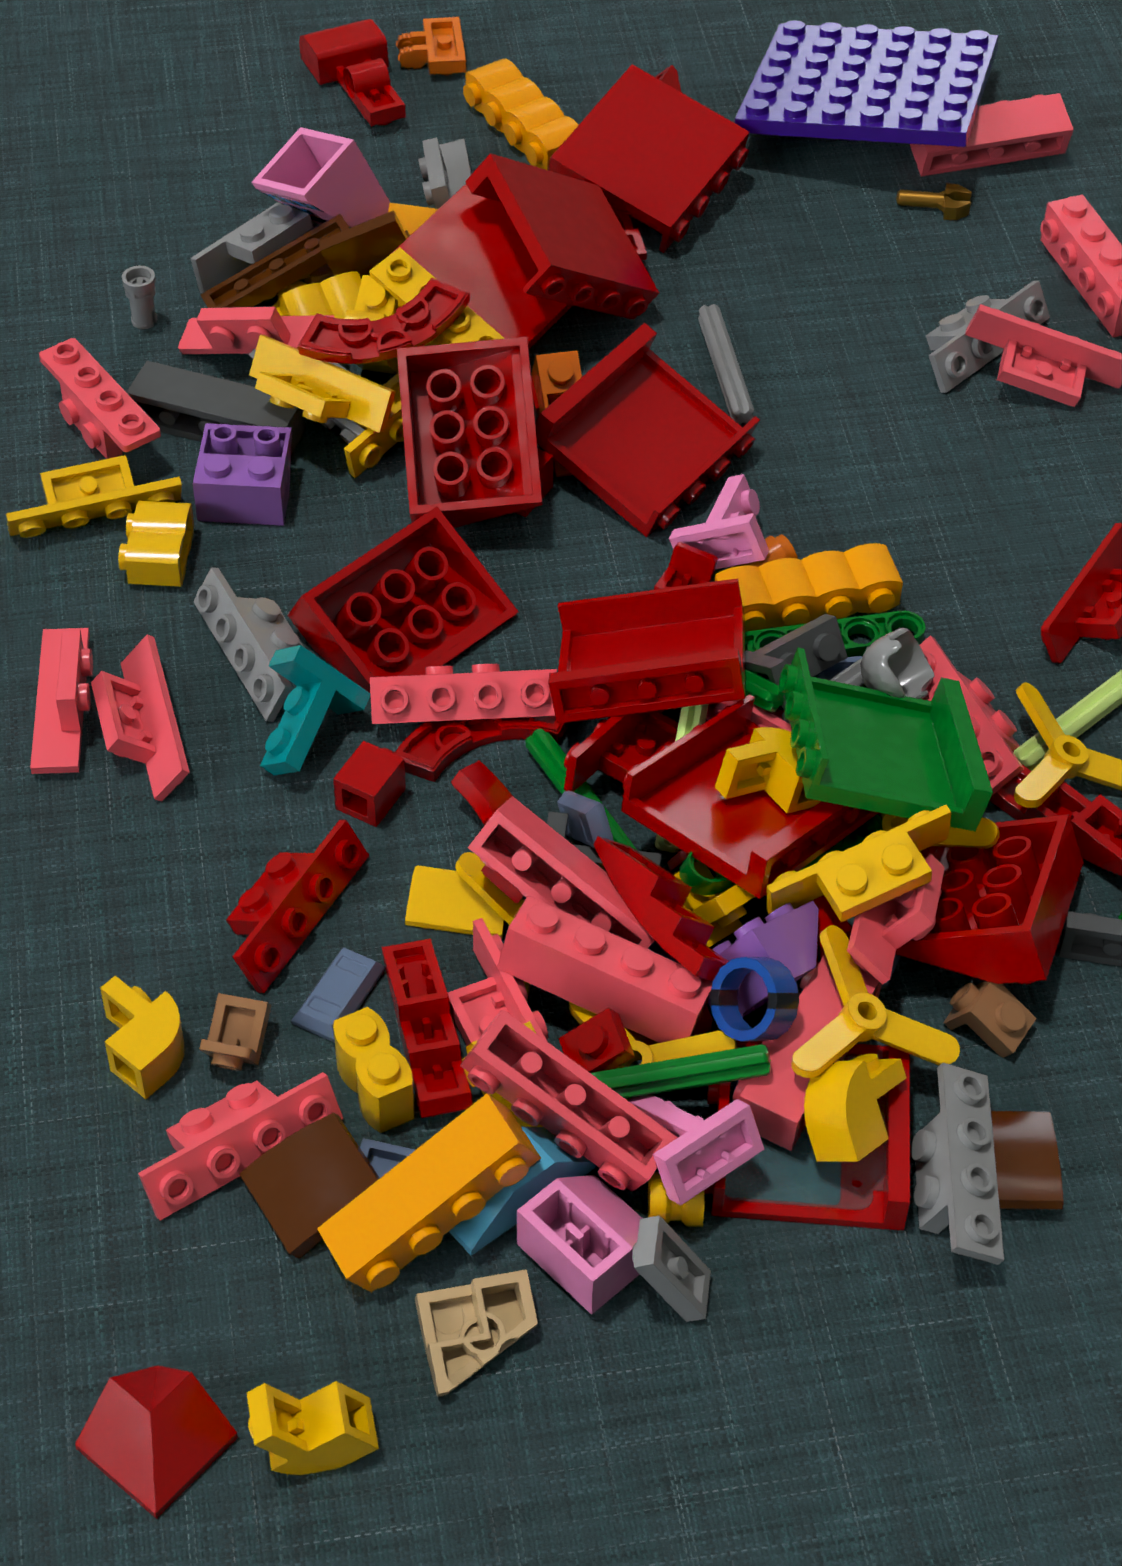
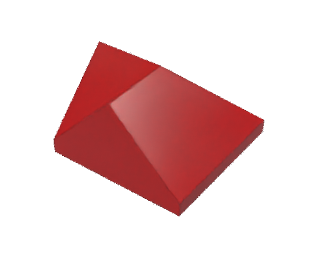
[75,1365,238,1519]

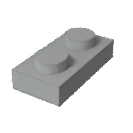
[632,1215,711,1322]

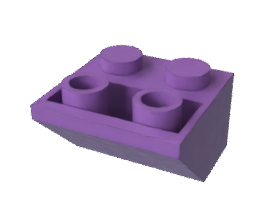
[193,423,292,526]
[708,901,819,1018]

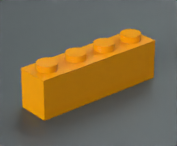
[317,1093,541,1293]

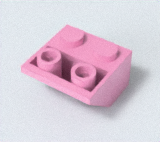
[517,1175,642,1315]

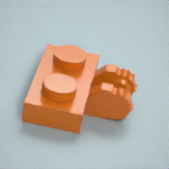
[396,17,466,75]

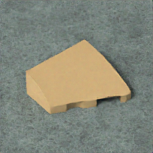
[415,1269,538,1397]

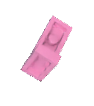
[669,474,769,570]
[628,1095,765,1205]

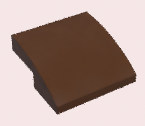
[319,210,410,280]
[991,1111,1064,1210]
[239,1113,380,1259]

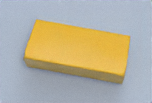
[405,866,506,939]

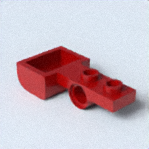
[299,19,406,126]

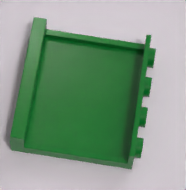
[779,647,993,832]

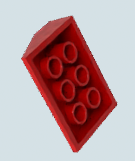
[397,337,543,527]
[287,506,519,698]
[895,814,1084,984]

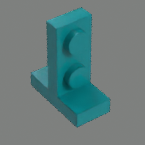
[260,645,371,775]

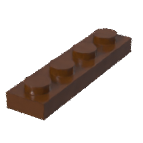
[200,214,350,308]

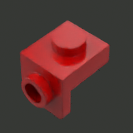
[653,542,718,590]
[558,1007,635,1073]

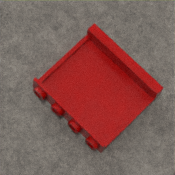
[548,64,750,253]
[465,153,660,320]
[390,184,573,349]
[535,323,760,538]
[548,578,745,724]
[621,694,878,899]

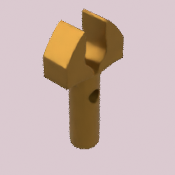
[896,183,971,221]

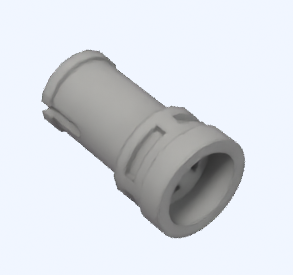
[122,266,157,329]

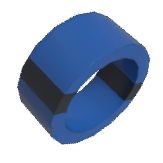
[710,957,799,1041]

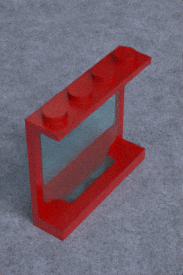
[704,1030,910,1231]

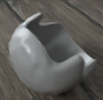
[860,628,935,699]

